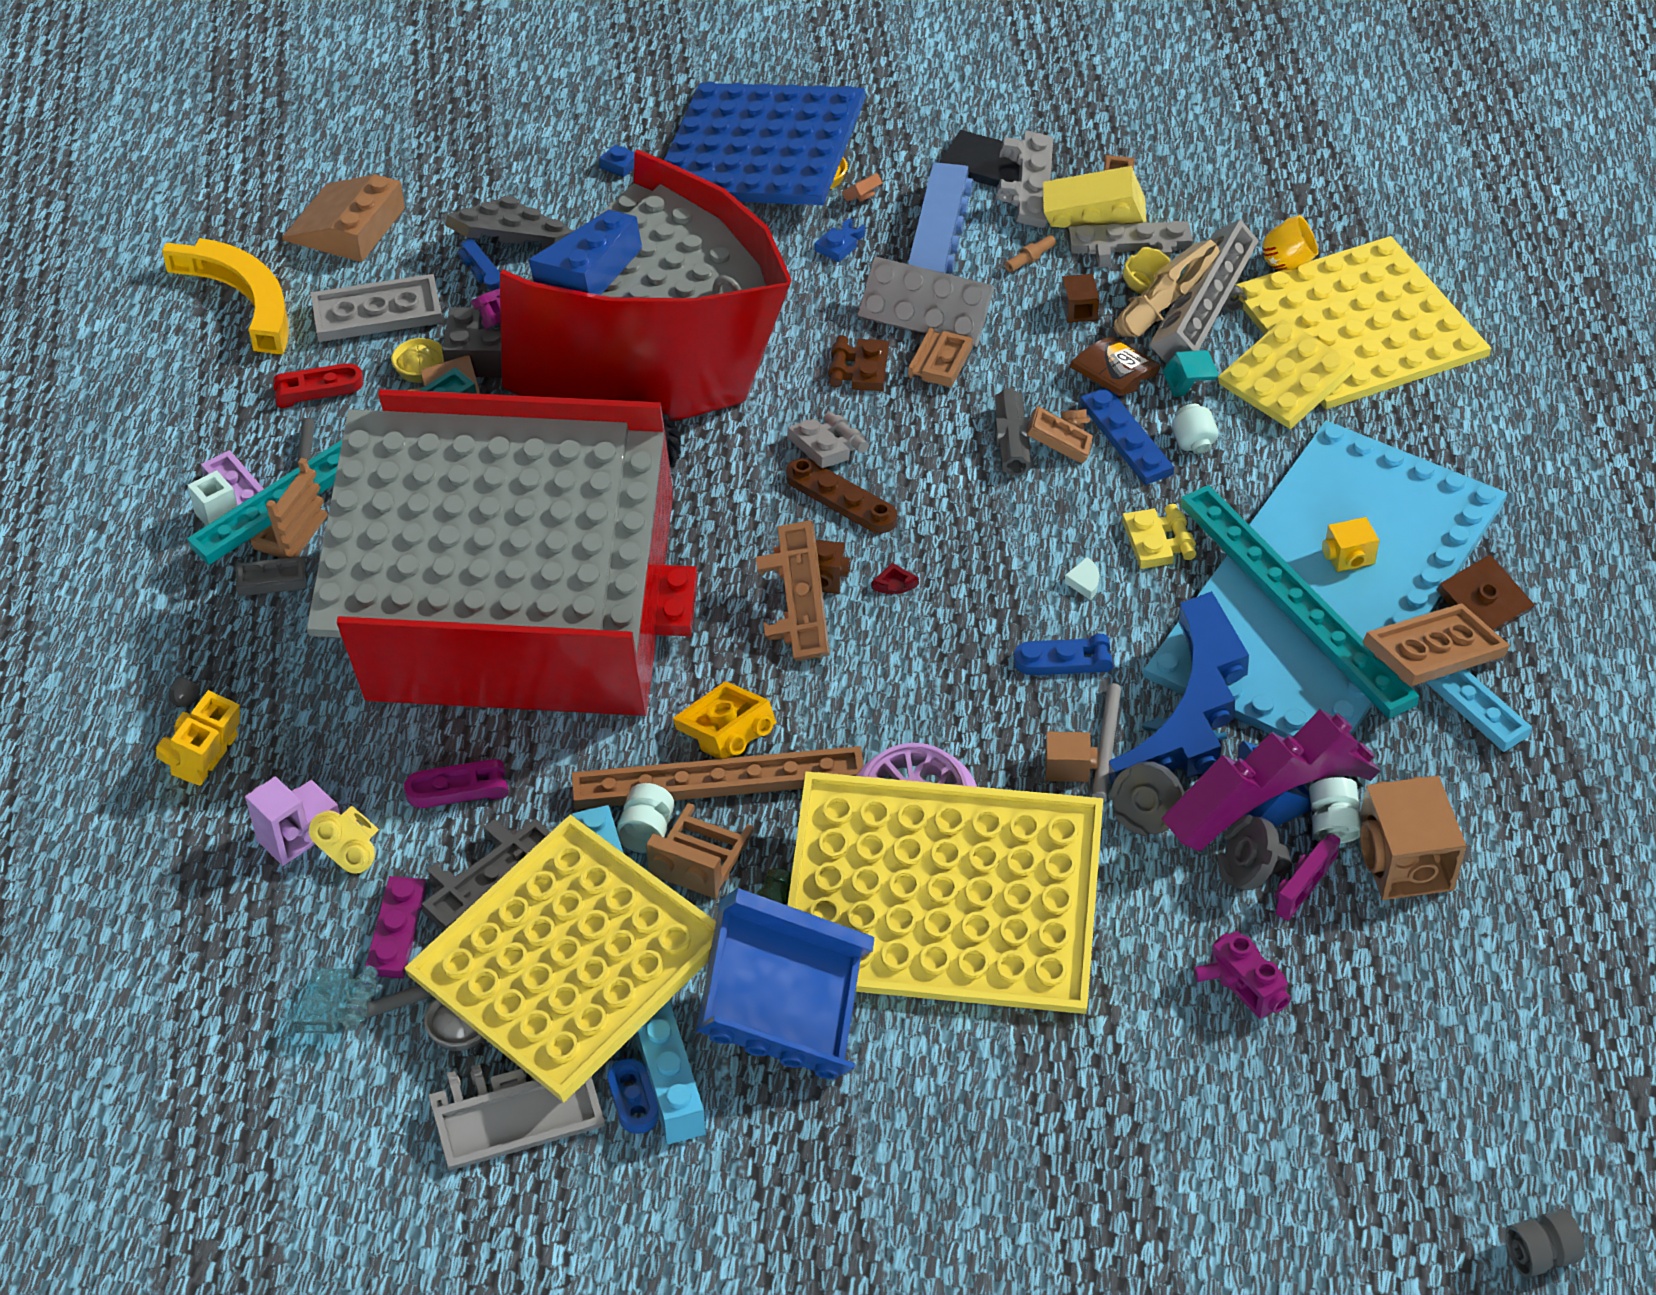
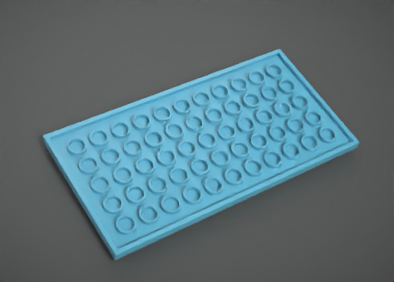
[1143,420,1507,738]

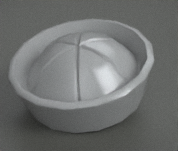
[424,999,484,1051]

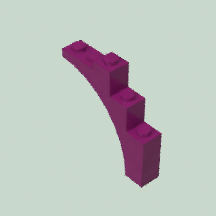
[1161,709,1381,852]

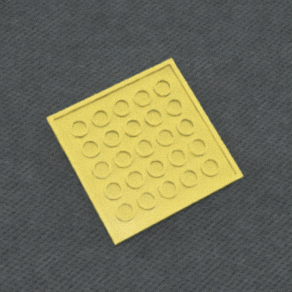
[1233,236,1491,410]
[404,814,716,1103]

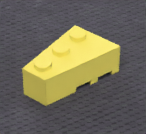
[1043,166,1146,228]

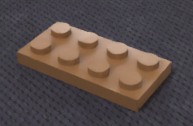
[1362,603,1510,687]

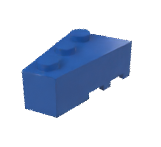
[528,209,642,295]

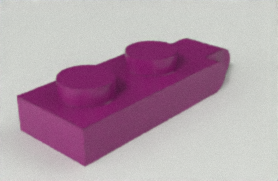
[1274,834,1341,921]

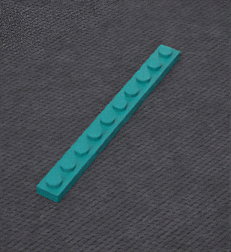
[187,367,477,565]
[1181,485,1419,719]

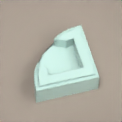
[1065,557,1099,600]

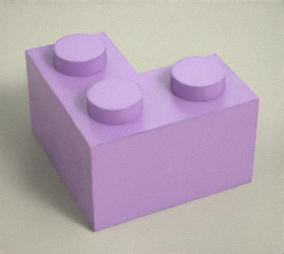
[245,776,340,866]

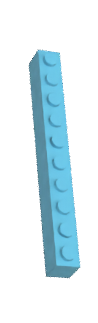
[572,805,706,1145]

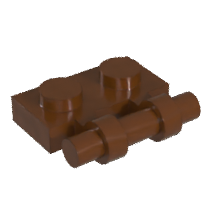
[828,335,889,391]

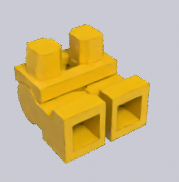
[156,690,240,786]

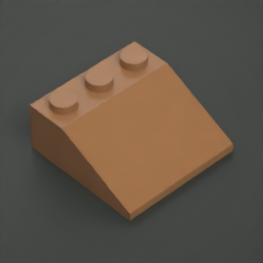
[282,174,405,262]

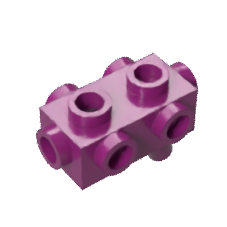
[1193,930,1291,1019]

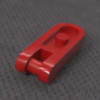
[273,363,364,408]

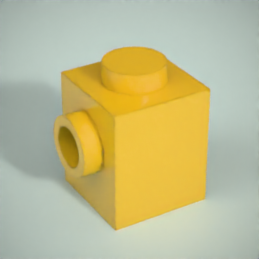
[1322,517,1380,572]

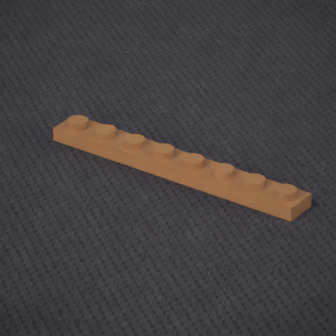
[572,746,864,810]

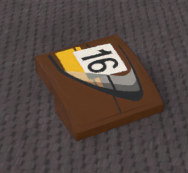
[1069,336,1161,396]

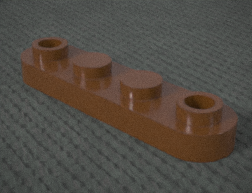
[786,458,897,533]

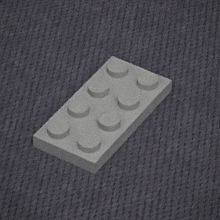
[858,256,995,347]
[310,274,443,342]

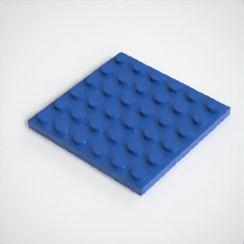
[664,82,866,205]

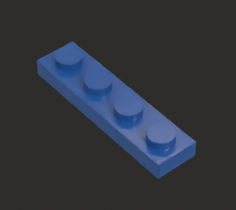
[1080,388,1174,485]

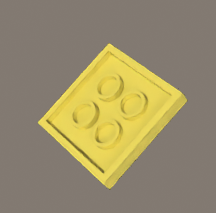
[1218,319,1356,429]

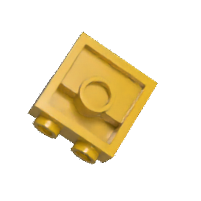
[672,681,777,759]

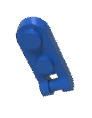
[457,238,500,291]
[1014,633,1113,675]

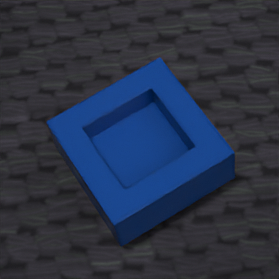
[599,145,634,177]

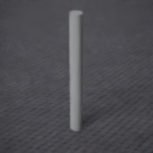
[1092,683,1121,801]

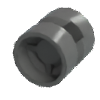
[1505,1208,1585,1278]

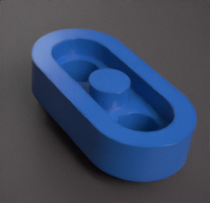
[608,1058,659,1134]

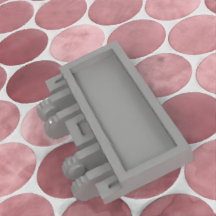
[428,1064,605,1171]

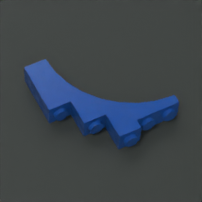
[1109,591,1249,785]

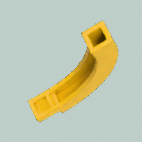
[162,238,289,355]

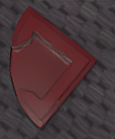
[871,563,919,594]

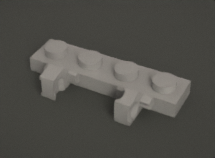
[996,130,1053,228]
[1068,221,1193,268]

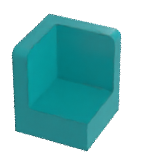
[1162,350,1219,397]

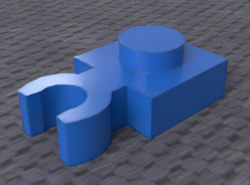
[815,218,865,262]

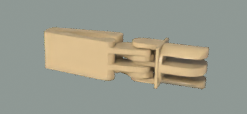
[1114,239,1220,338]

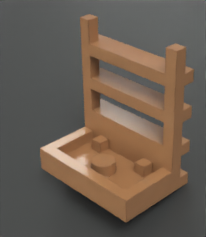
[251,458,328,559]
[646,803,754,899]

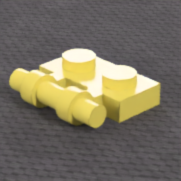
[1122,504,1197,569]

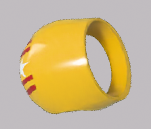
[1262,215,1318,271]

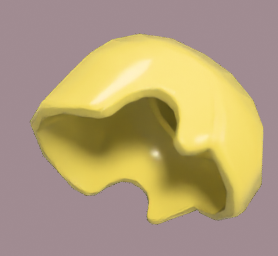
[1123,247,1170,295]

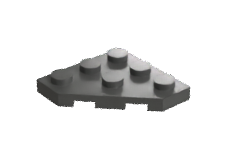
[446,196,574,248]

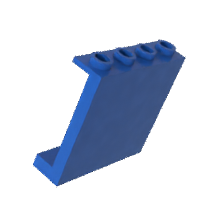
[696,888,875,1079]

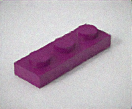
[365,876,427,979]

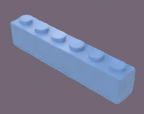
[908,162,973,274]

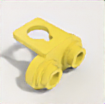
[309,806,379,874]

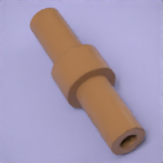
[1004,235,1056,273]

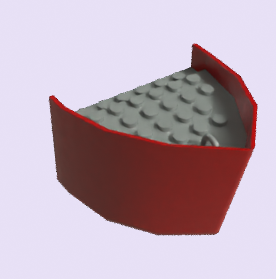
[500,149,792,422]

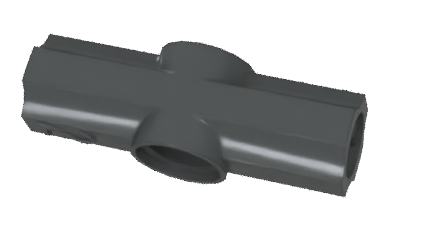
[994,388,1031,476]

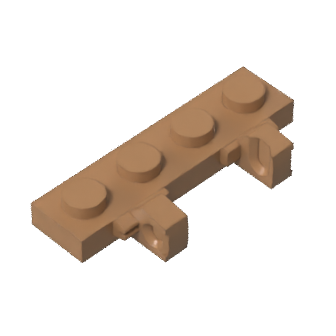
[756,520,830,661]

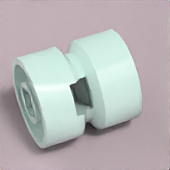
[1309,777,1361,843]
[616,783,674,854]

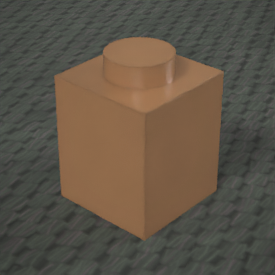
[1045,731,1098,782]

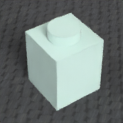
[188,470,238,526]

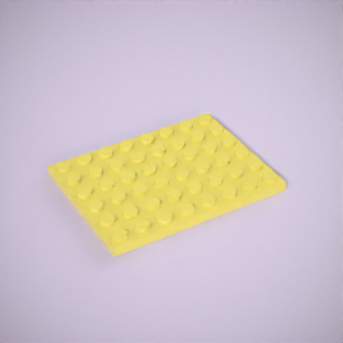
[787,771,1104,1014]

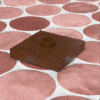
[1436,555,1535,632]

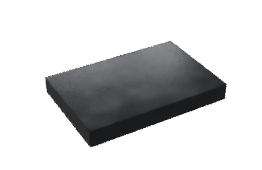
[939,130,1020,187]

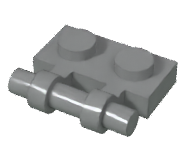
[787,412,869,468]

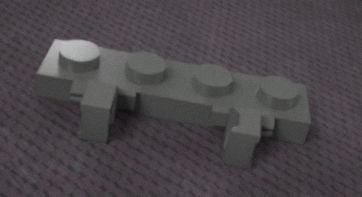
[422,818,551,931]

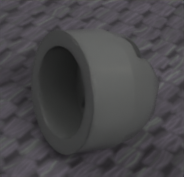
[1223,285,1247,312]
[169,677,201,707]

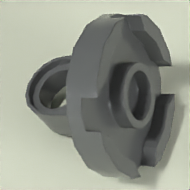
[1110,762,1184,836]
[1218,815,1292,890]

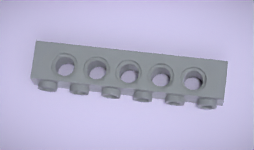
[1149,219,1259,365]

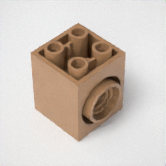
[1360,775,1467,900]

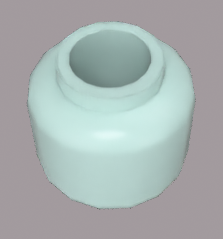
[1172,404,1218,454]

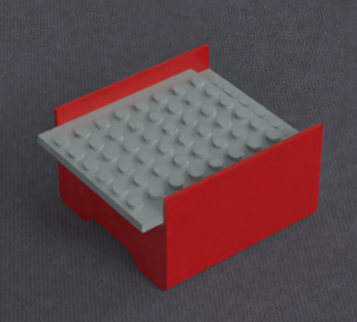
[307,389,698,716]

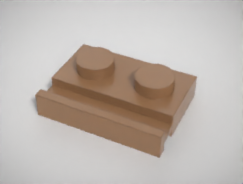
[908,328,973,388]

